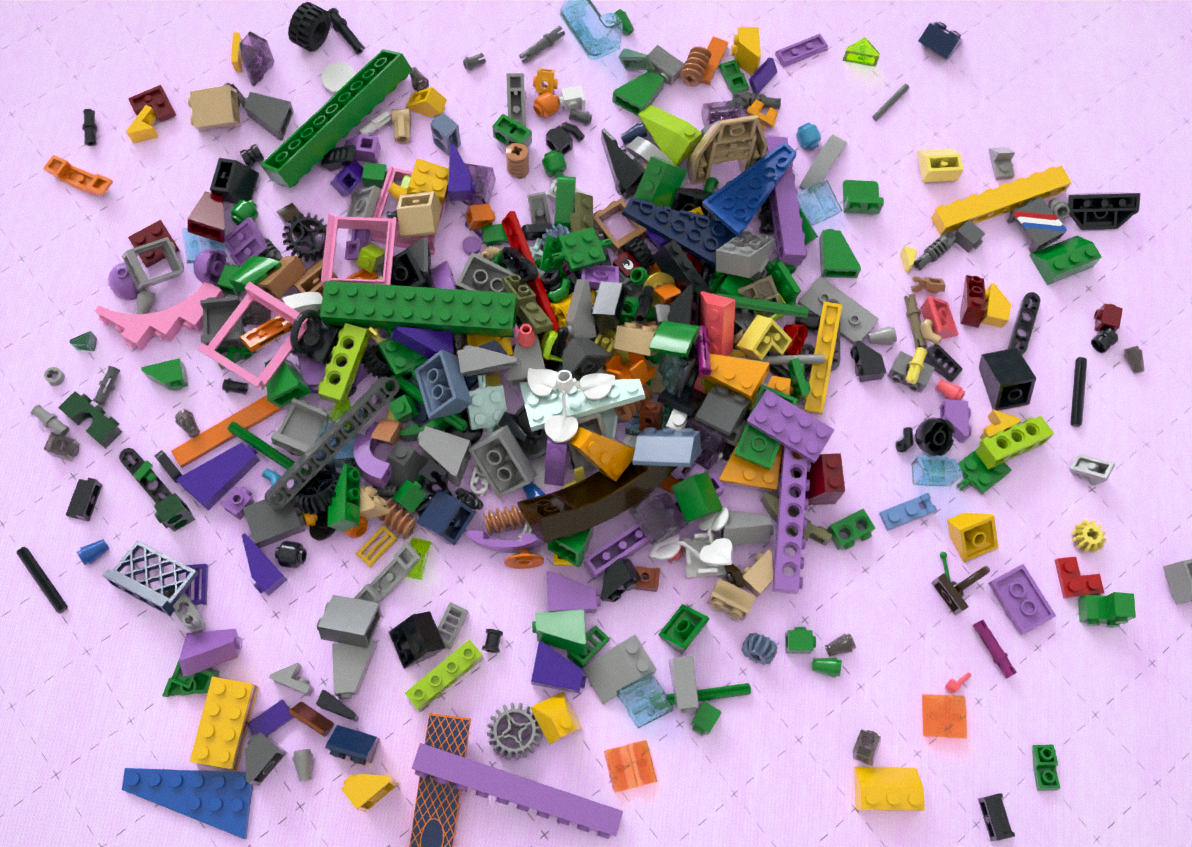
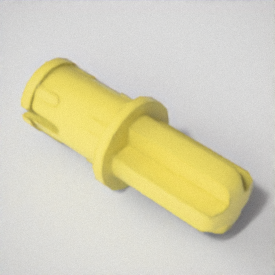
[906,347,927,384]

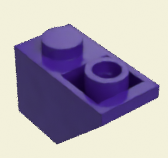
[330,158,364,196]

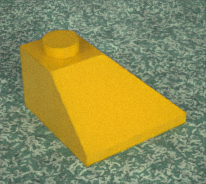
[947,513,999,562]
[530,692,583,745]

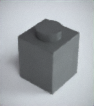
[955,220,985,253]

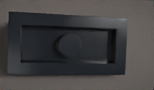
[66,477,103,522]

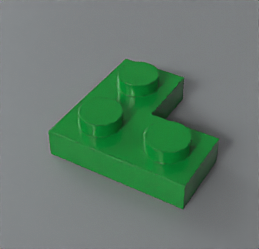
[787,358,811,404]

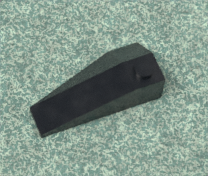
[601,128,645,200]

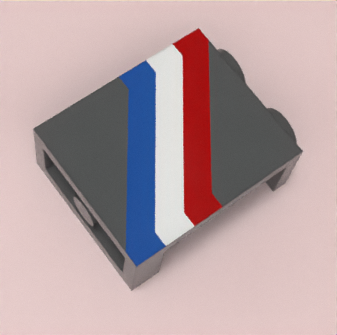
[1007,197,1067,253]

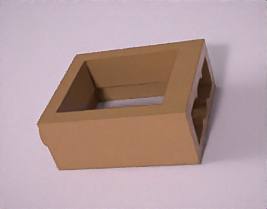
[593,198,647,257]

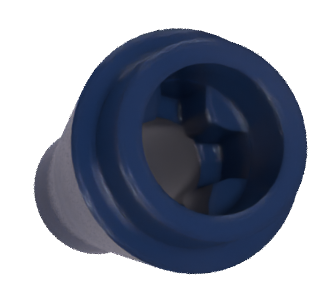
[620,123,647,145]

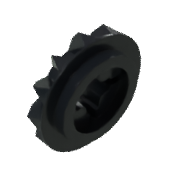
[455,488,484,510]

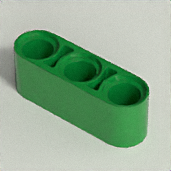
[554,176,576,230]

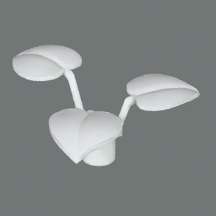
[527,368,615,443]
[649,507,733,568]

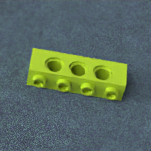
[318,323,371,406]
[975,416,1055,470]
[405,639,484,712]

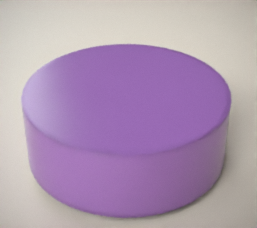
[462,236,481,255]

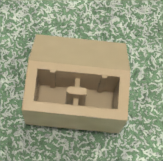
[397,191,442,238]
[614,321,659,356]
[707,578,756,621]

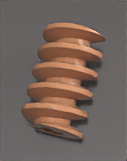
[680,46,712,87]
[505,143,529,179]
[614,383,653,421]
[378,498,417,540]
[483,505,526,536]

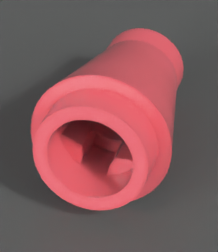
[517,324,536,347]
[935,379,966,400]

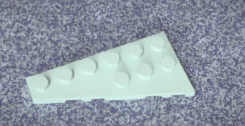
[519,379,646,432]

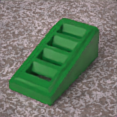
[567,625,610,669]

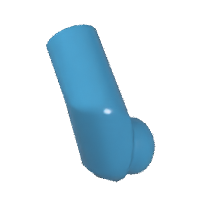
[262,468,281,495]

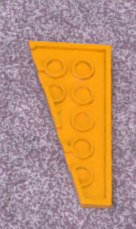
[719,376,791,491]

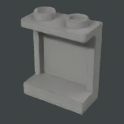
[271,398,329,456]

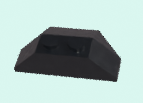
[1068,192,1141,230]
[667,285,700,362]

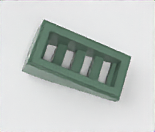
[618,48,655,70]

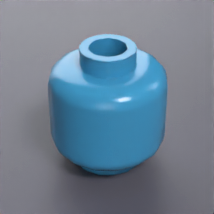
[796,122,822,150]

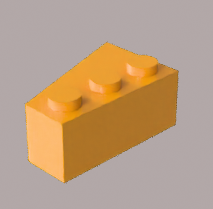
[700,354,770,403]
[568,427,635,482]

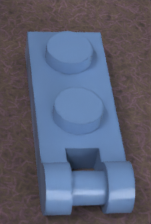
[879,493,937,531]

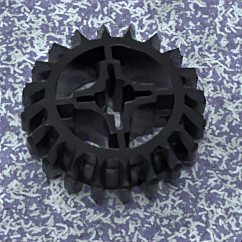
[282,212,327,262]
[294,470,340,515]

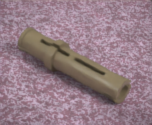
[903,294,927,349]

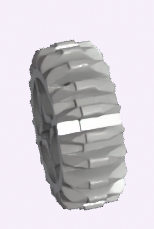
[487,702,543,760]

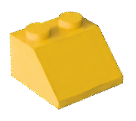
[731,27,761,76]

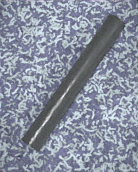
[872,83,910,121]

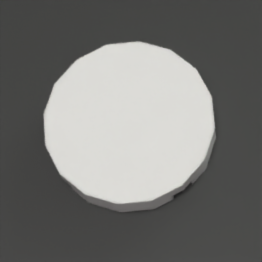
[321,62,355,94]

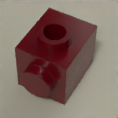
[1094,303,1123,332]

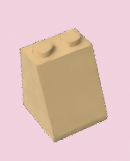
[188,85,241,130]

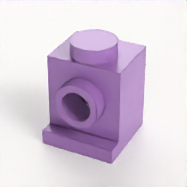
[220,487,255,520]

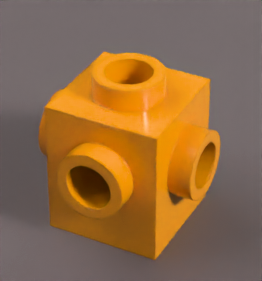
[533,68,558,95]

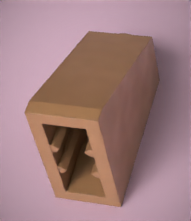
[256,256,307,299]

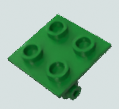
[535,234,570,279]

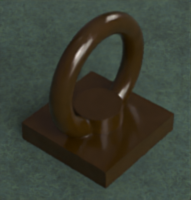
[931,566,990,616]

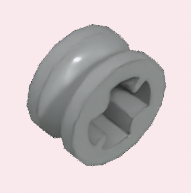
[44,367,65,386]

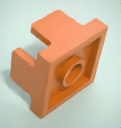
[605,352,657,386]

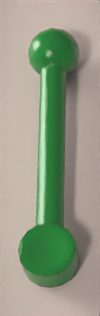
[939,551,951,582]

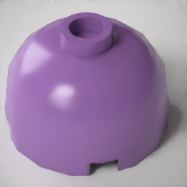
[193,249,230,287]
[108,262,148,300]

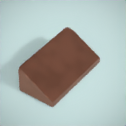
[288,702,334,737]

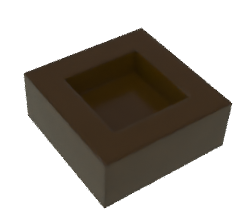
[724,563,746,588]

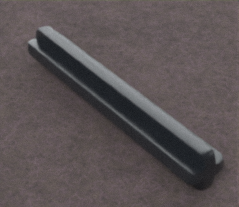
[1070,357,1087,427]
[16,546,68,613]

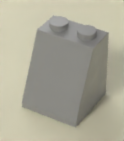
[417,426,471,487]

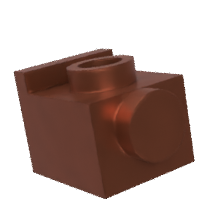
[639,401,663,431]
[633,566,660,592]

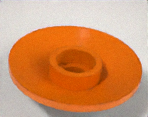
[504,549,544,569]

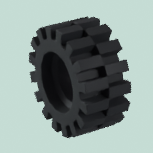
[623,236,655,270]
[361,344,393,379]

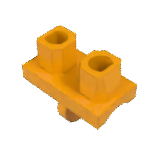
[746,100,778,131]

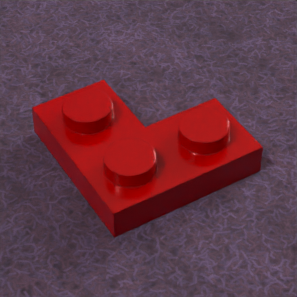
[1054,556,1105,598]

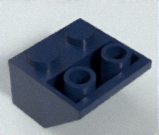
[918,21,964,59]
[416,489,476,546]
[325,725,380,766]

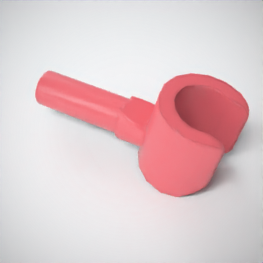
[945,672,972,693]

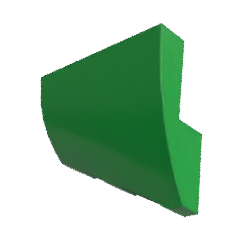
[229,256,282,292]
[162,657,220,697]

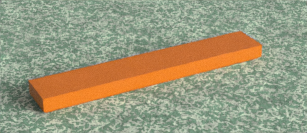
[171,395,284,468]

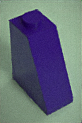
[531,641,586,693]

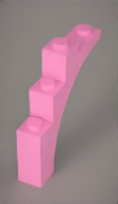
[95,282,226,351]

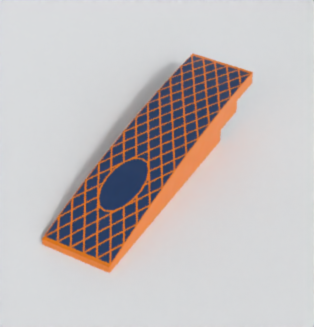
[409,713,471,847]

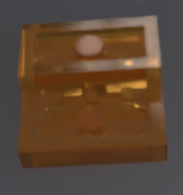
[922,694,967,739]
[604,740,658,793]

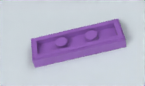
[775,33,828,68]

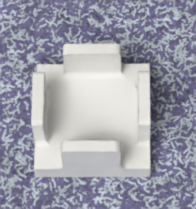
[682,533,726,579]

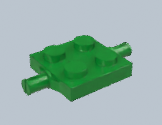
[551,227,612,272]
[766,261,801,305]
[378,329,428,383]
[956,450,1012,495]

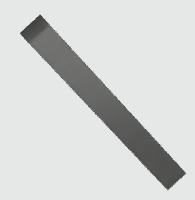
[264,376,400,509]

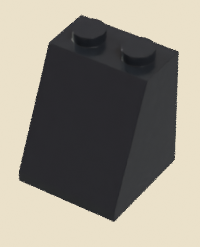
[979,348,1036,411]

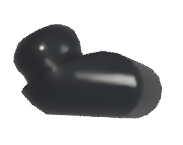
[561,122,585,142]
[895,427,914,452]

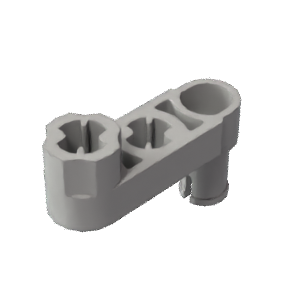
[165,583,206,633]

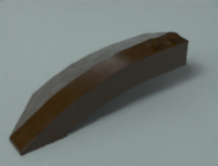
[517,460,678,542]

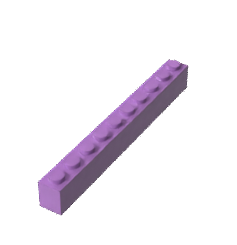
[411,743,623,839]

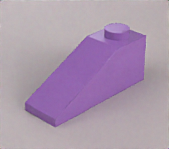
[544,437,568,486]

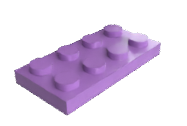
[746,389,835,463]

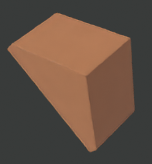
[371,418,401,446]

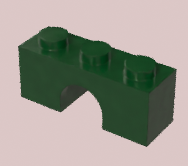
[58,391,122,449]

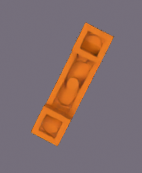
[43,155,113,196]

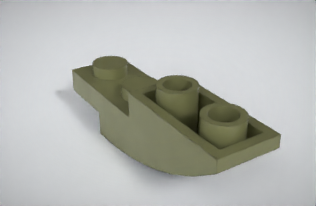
[570,193,599,238]
[502,274,553,334]
[760,492,832,546]

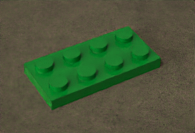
[733,385,798,470]

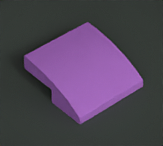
[224,217,268,267]

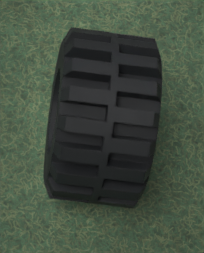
[288,1,331,52]

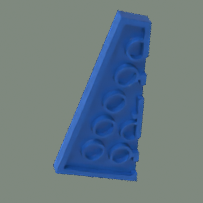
[702,142,797,238]
[121,768,253,839]

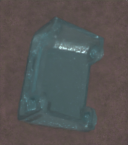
[560,0,622,60]

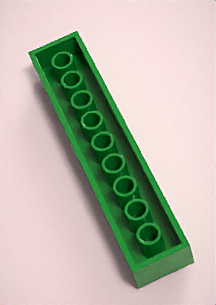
[260,49,413,188]
[320,281,518,338]

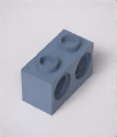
[430,113,461,156]

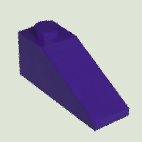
[448,143,476,201]
[391,327,454,359]
[242,533,288,596]

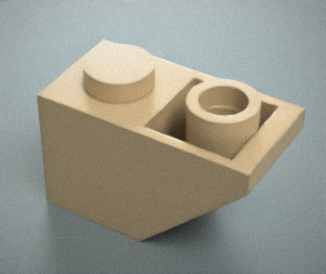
[360,485,390,519]
[741,549,773,597]

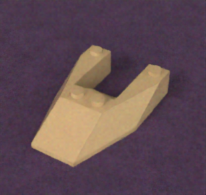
[686,115,768,185]

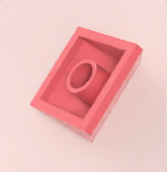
[920,296,959,339]

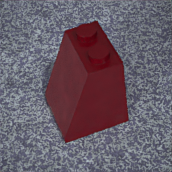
[794,453,845,505]

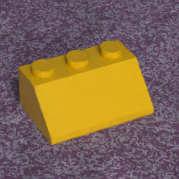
[854,766,925,811]
[340,774,400,812]

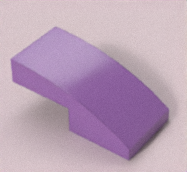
[345,229,370,260]

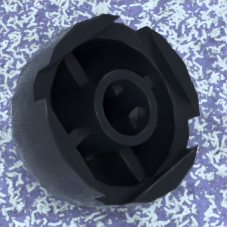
[915,417,955,456]

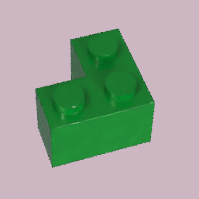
[1078,592,1136,627]

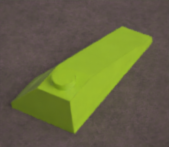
[638,104,702,166]

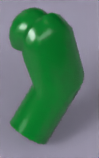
[708,268,726,293]

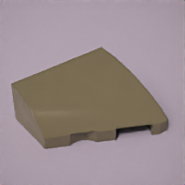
[737,275,782,318]

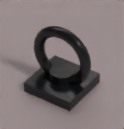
[290,309,340,365]
[657,357,708,416]

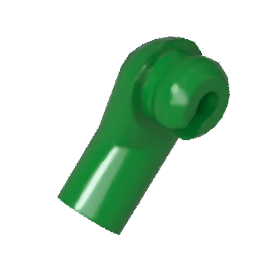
[703,177,719,193]
[548,278,571,302]

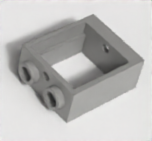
[121,237,184,291]

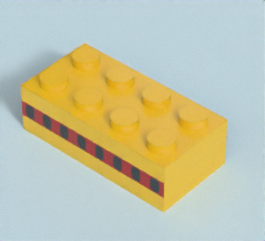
[189,677,258,771]

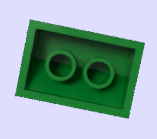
[634,156,688,208]
[1029,236,1102,285]

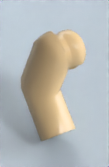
[480,246,503,261]
[920,319,942,345]
[733,329,746,350]

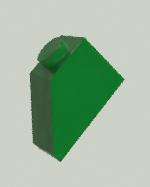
[141,358,188,391]

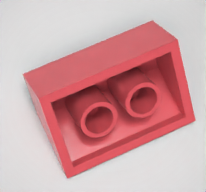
[699,291,735,356]

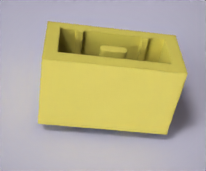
[917,148,964,183]

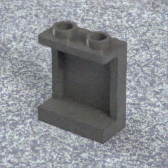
[200,295,245,349]

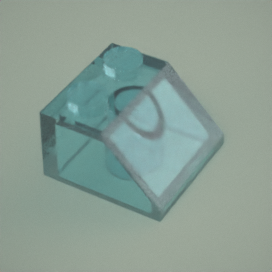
[911,455,962,487]

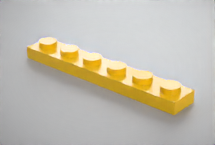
[804,301,842,415]

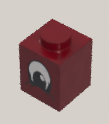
[613,251,641,278]

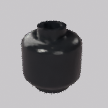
[275,541,307,568]

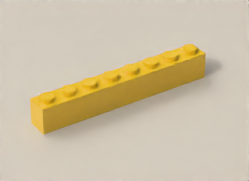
[931,165,1072,236]

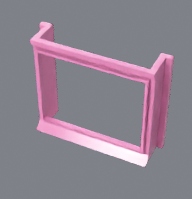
[370,166,449,255]
[321,214,399,288]
[198,282,308,390]

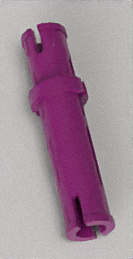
[695,326,712,377]
[972,619,1017,679]

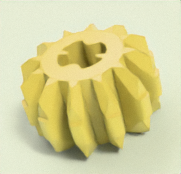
[1071,520,1107,553]

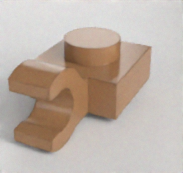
[910,276,946,293]

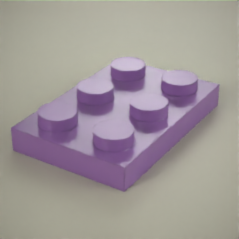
[988,564,1056,635]

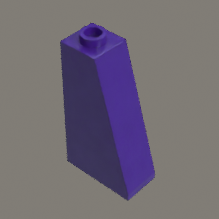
[176,442,260,511]

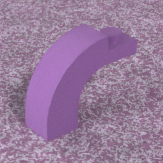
[353,421,393,490]

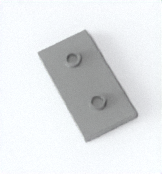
[798,276,879,345]

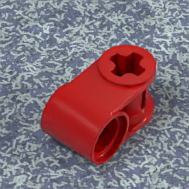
[783,324,808,355]

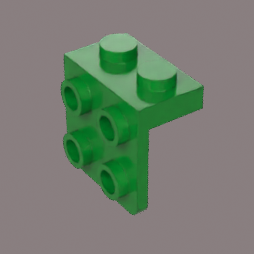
[842,180,884,214]

